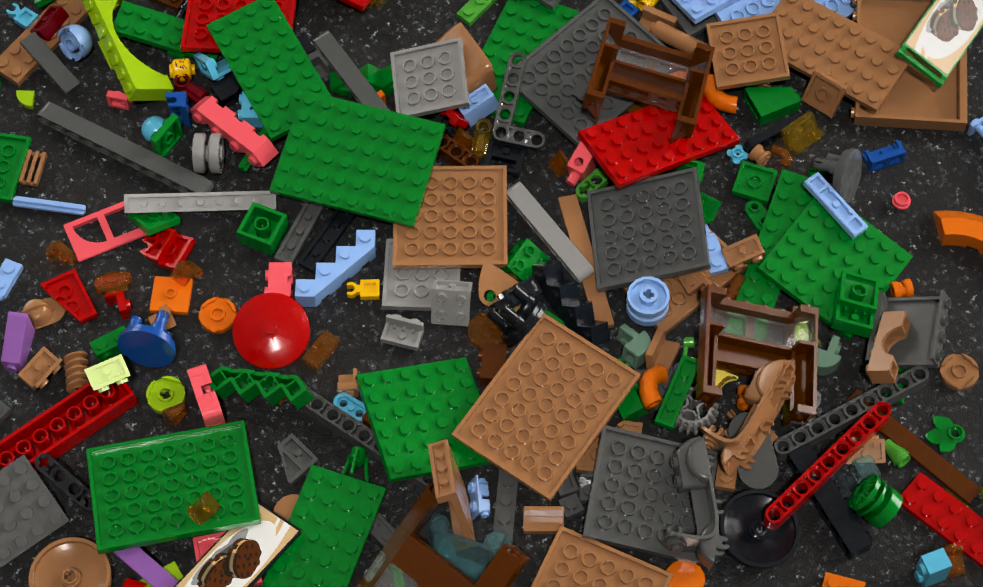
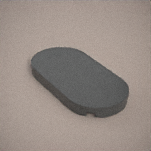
[728,412,779,490]

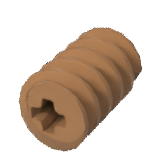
[63,351,89,394]

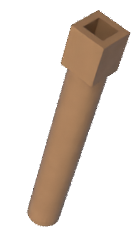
[649,20,773,87]

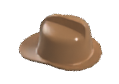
[21,297,65,330]

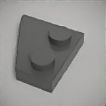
[277,433,319,487]

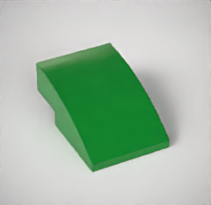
[831,270,880,338]

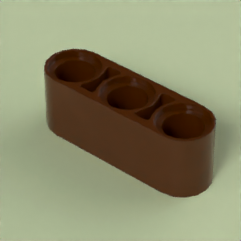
[437,134,479,166]

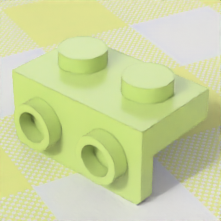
[84,354,131,393]

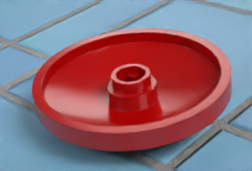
[232,293,310,370]

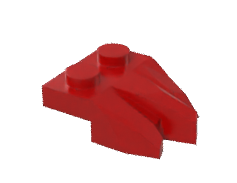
[140,228,196,272]

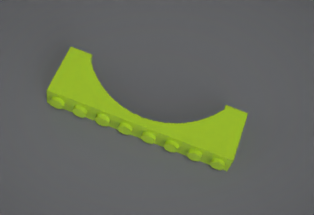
[82,0,174,101]

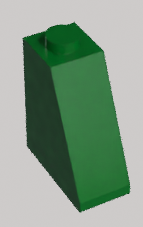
[743,87,801,126]

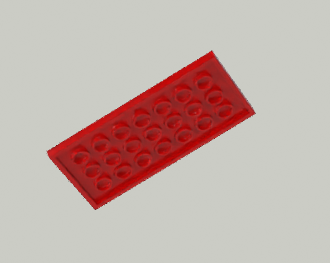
[578,94,740,189]

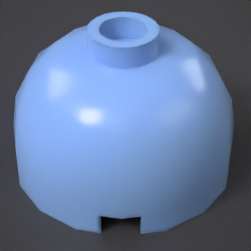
[57,24,93,62]

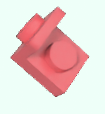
[106,90,135,110]

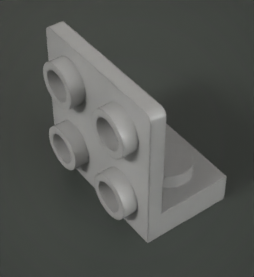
[431,279,473,326]

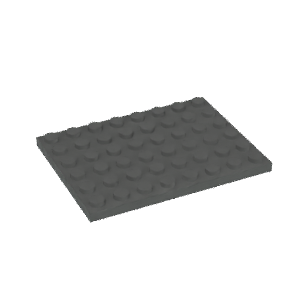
[503,0,675,146]

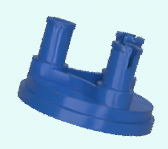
[117,310,176,367]

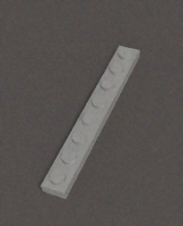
[124,191,276,213]

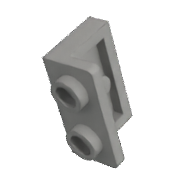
[380,314,424,351]

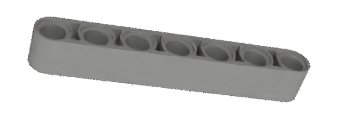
[507,181,595,283]

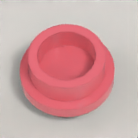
[892,192,911,210]

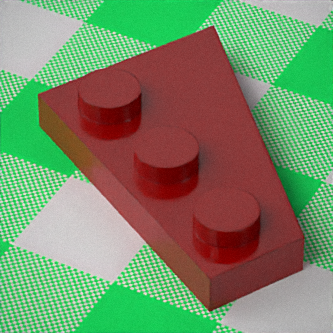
[40,268,98,324]

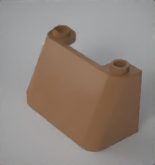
[435,22,497,94]

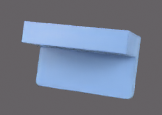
[458,83,499,127]

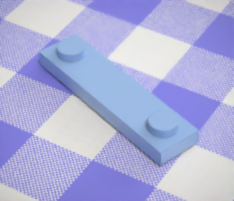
[803,172,868,239]

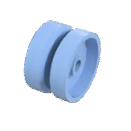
[626,276,670,326]

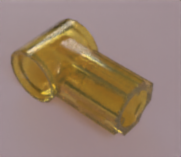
[471,118,492,158]

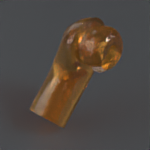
[770,144,793,167]

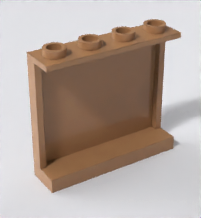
[428,439,476,551]

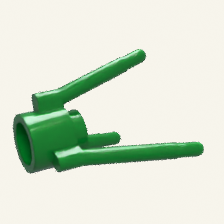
[341,446,369,483]

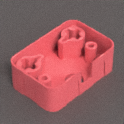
[187,364,225,427]

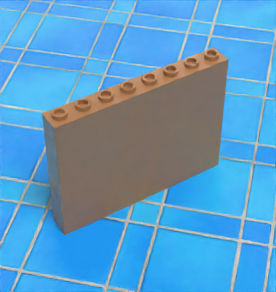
[850,0,967,131]

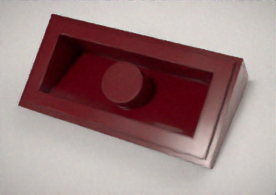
[30,6,69,41]

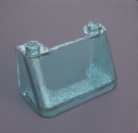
[429,512,512,582]

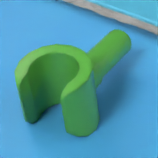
[682,337,694,356]

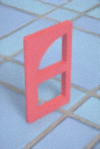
[63,201,147,262]

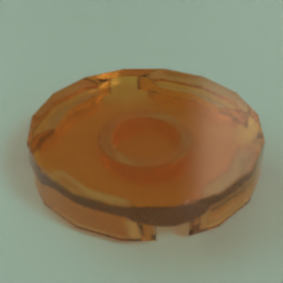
[94,271,132,294]
[468,313,504,350]

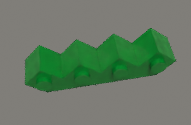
[330,63,394,97]
[210,366,315,409]

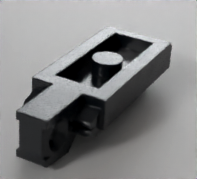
[490,275,543,310]

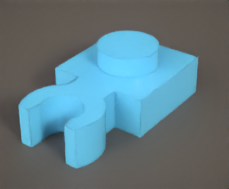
[6,3,39,30]

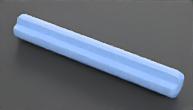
[13,196,86,216]

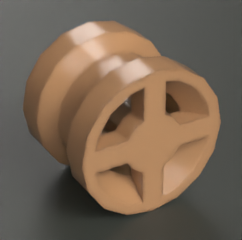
[748,144,772,166]

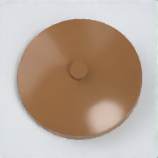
[29,537,112,587]

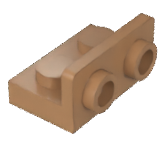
[844,434,886,464]

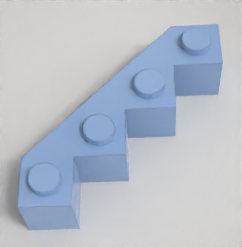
[295,230,377,307]

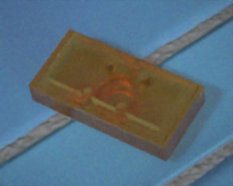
[301,330,341,371]

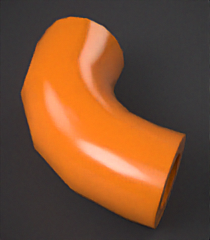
[703,74,738,114]
[639,365,668,410]

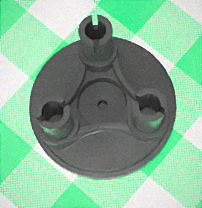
[814,148,862,204]

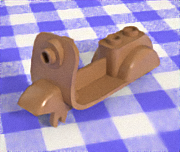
[700,359,796,476]

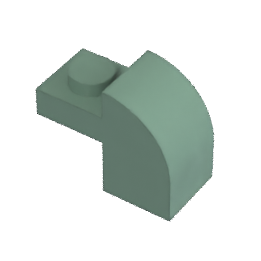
[617,323,651,370]
[817,335,842,376]

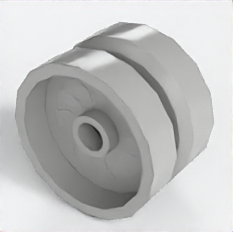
[192,133,224,174]

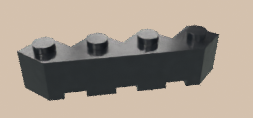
[532,260,610,345]

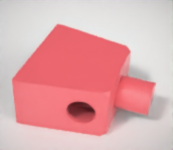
[565,141,598,187]

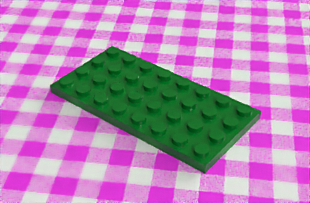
[206,0,332,142]
[482,0,580,127]
[261,464,387,587]

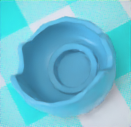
[141,116,165,142]

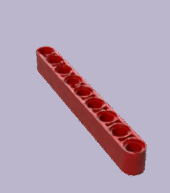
[763,401,892,530]

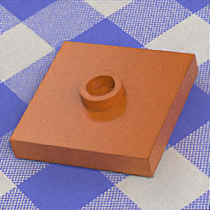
[149,276,193,315]

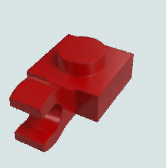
[439,109,469,128]

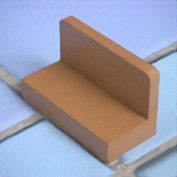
[639,4,678,33]
[645,328,680,372]
[523,506,564,534]

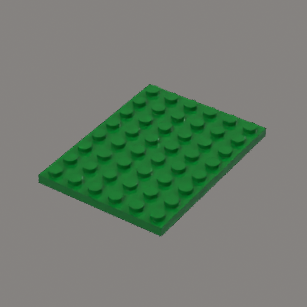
[269,90,446,229]
[86,420,261,554]

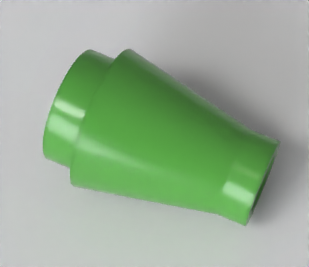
[885,439,911,468]

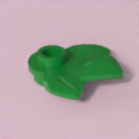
[925,416,965,453]

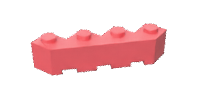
[190,96,279,167]

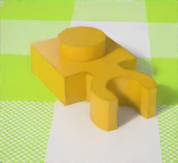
[347,279,380,300]

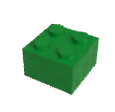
[236,202,289,256]

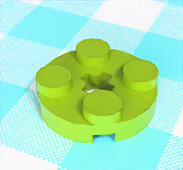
[146,376,186,415]

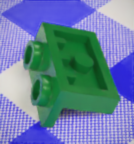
[89,325,125,363]

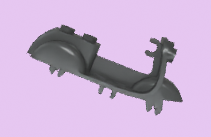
[662,436,730,570]

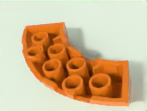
[933,210,983,254]

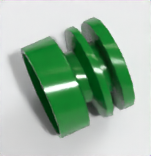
[848,474,903,528]

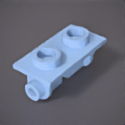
[467,475,491,520]

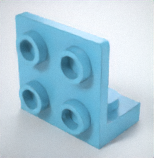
[193,52,232,81]

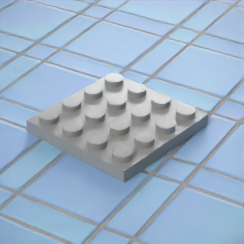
[390,37,470,117]
[382,239,461,311]

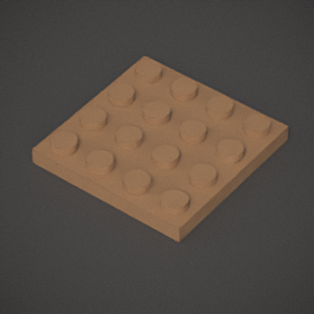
[706,12,790,91]

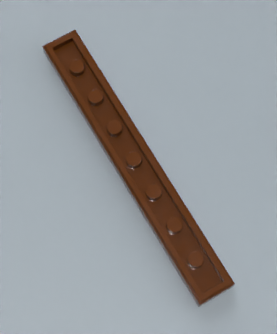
[844,389,982,505]

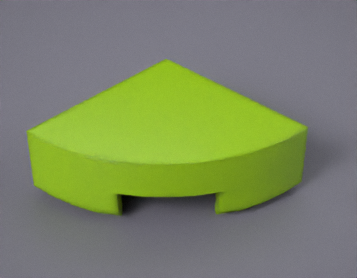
[16,90,36,110]

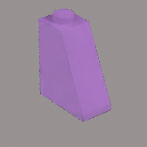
[1,311,35,373]

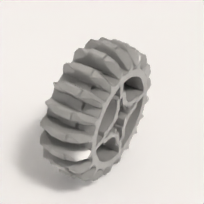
[674,383,719,436]

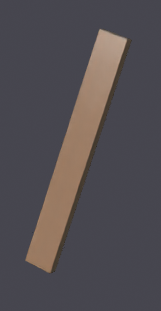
[558,194,615,328]

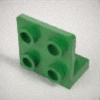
[499,238,551,282]

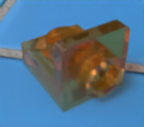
[45,239,77,266]
[170,260,204,286]
[944,544,966,577]

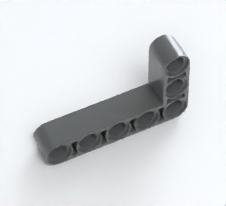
[492,52,547,150]

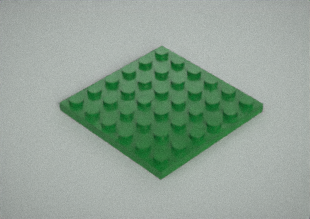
[756,197,913,341]
[355,357,492,483]

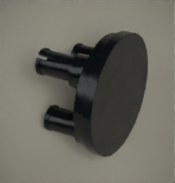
[486,283,547,347]

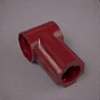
[174,74,209,104]

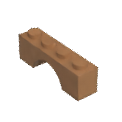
[866,311,911,384]

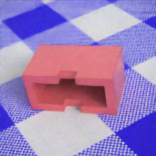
[264,262,294,298]

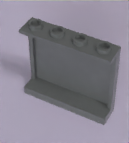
[865,290,951,369]

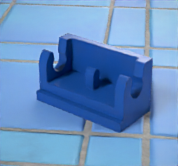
[166,91,191,127]
[862,140,906,173]

